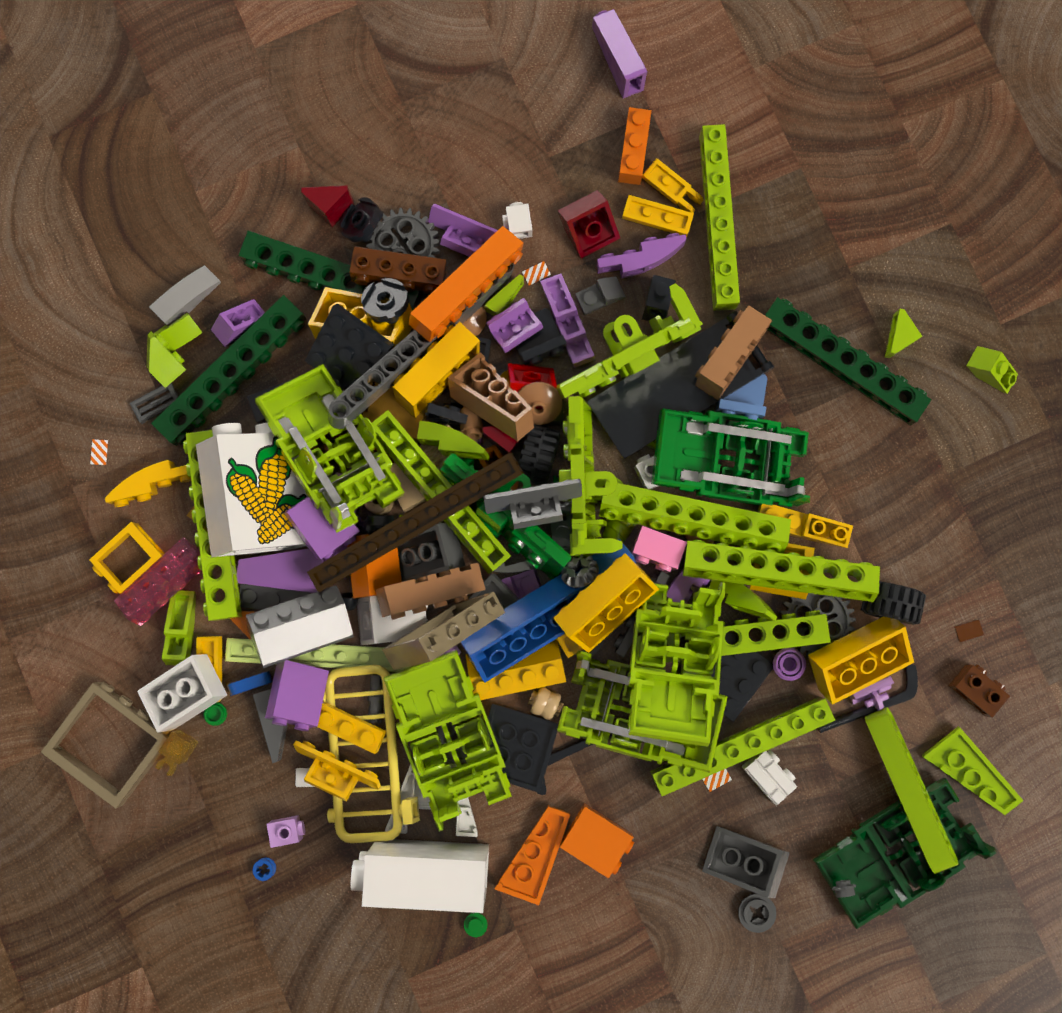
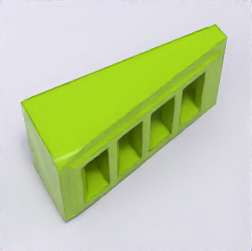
[484,274,524,316]

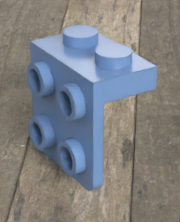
[715,374,768,420]

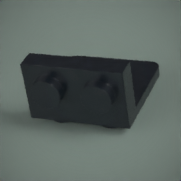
[516,308,567,366]

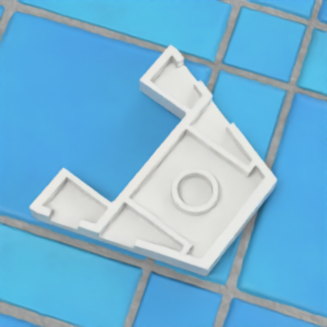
[385,761,478,837]

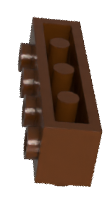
[350,247,447,295]

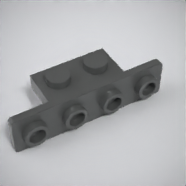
[483,479,582,529]

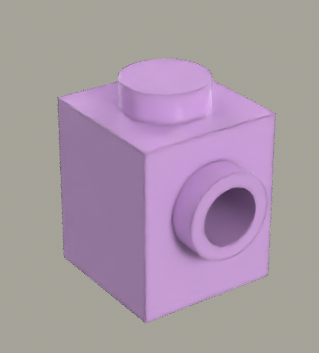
[267,815,305,848]

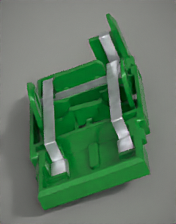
[651,408,810,507]

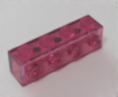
[114,537,202,626]

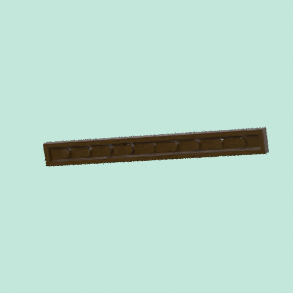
[307,452,524,593]

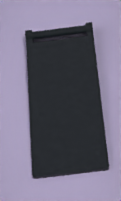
[588,311,774,458]

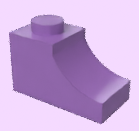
[211,299,265,347]

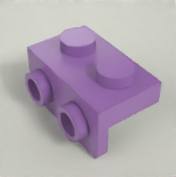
[486,298,543,353]

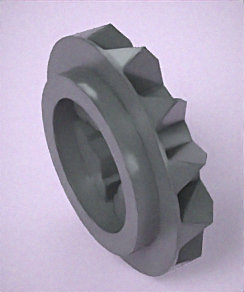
[561,554,599,588]
[738,894,776,933]

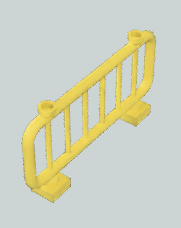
[323,665,420,843]

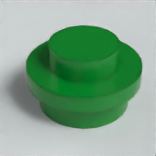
[203,702,228,726]
[464,913,488,937]

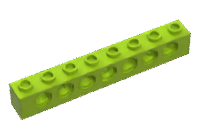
[699,124,740,311]
[372,410,511,574]
[183,430,242,621]
[599,481,791,554]
[683,540,880,602]
[637,610,831,663]
[650,697,835,796]

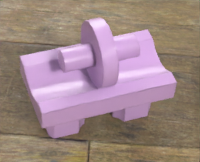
[850,676,894,711]

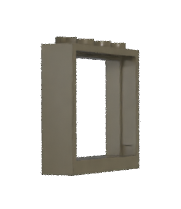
[382,591,505,670]
[41,681,174,809]

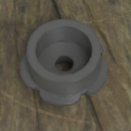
[832,880,856,898]

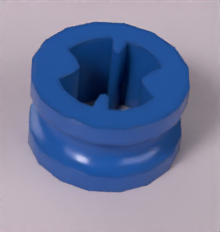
[252,857,276,881]

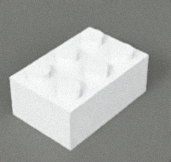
[137,654,227,733]

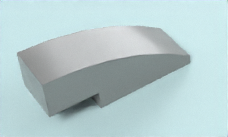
[149,265,221,326]

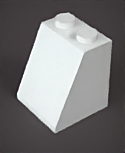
[357,596,428,645]

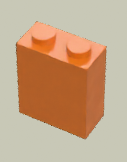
[347,534,402,598]
[560,803,634,878]

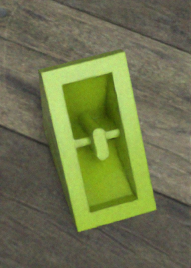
[885,309,923,358]

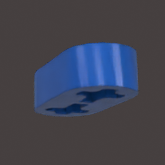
[227,671,273,696]

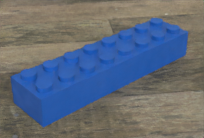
[460,539,636,683]

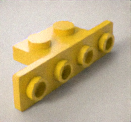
[293,740,381,802]

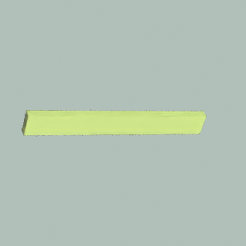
[225,638,411,672]

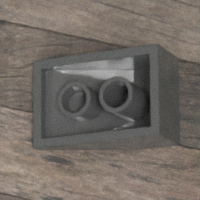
[397,523,466,582]
[702,826,790,898]

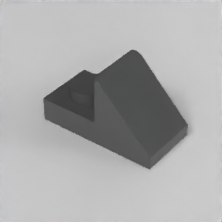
[575,276,626,316]

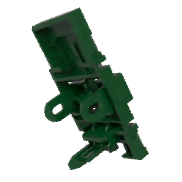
[813,778,997,929]

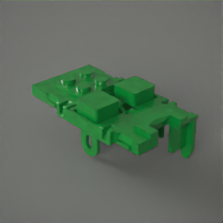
[440,454,571,579]

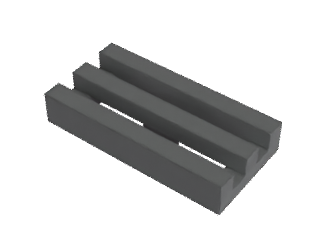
[130,383,178,424]

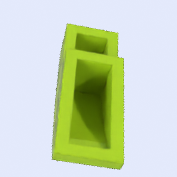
[417,421,489,460]
[709,580,777,621]
[161,590,196,666]

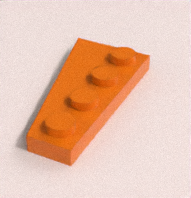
[494,805,571,905]

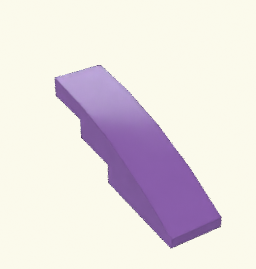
[540,274,595,368]

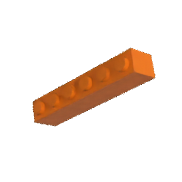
[409,226,524,342]

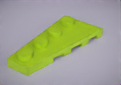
[922,726,1024,815]

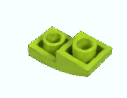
[154,313,203,352]

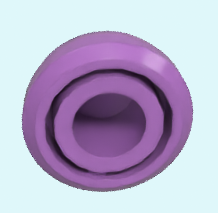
[773,648,806,681]

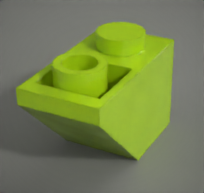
[147,332,186,388]
[966,346,1018,394]

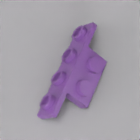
[428,204,498,257]

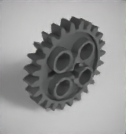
[366,208,440,258]
[779,593,856,658]

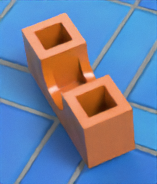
[618,107,652,185]

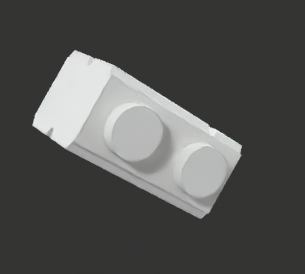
[742,750,797,805]

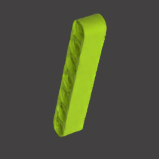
[865,707,958,874]

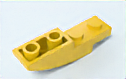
[105,460,191,507]
[758,504,853,548]

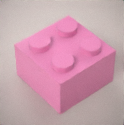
[631,526,687,573]

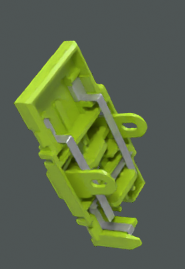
[255,364,405,533]
[557,650,728,773]

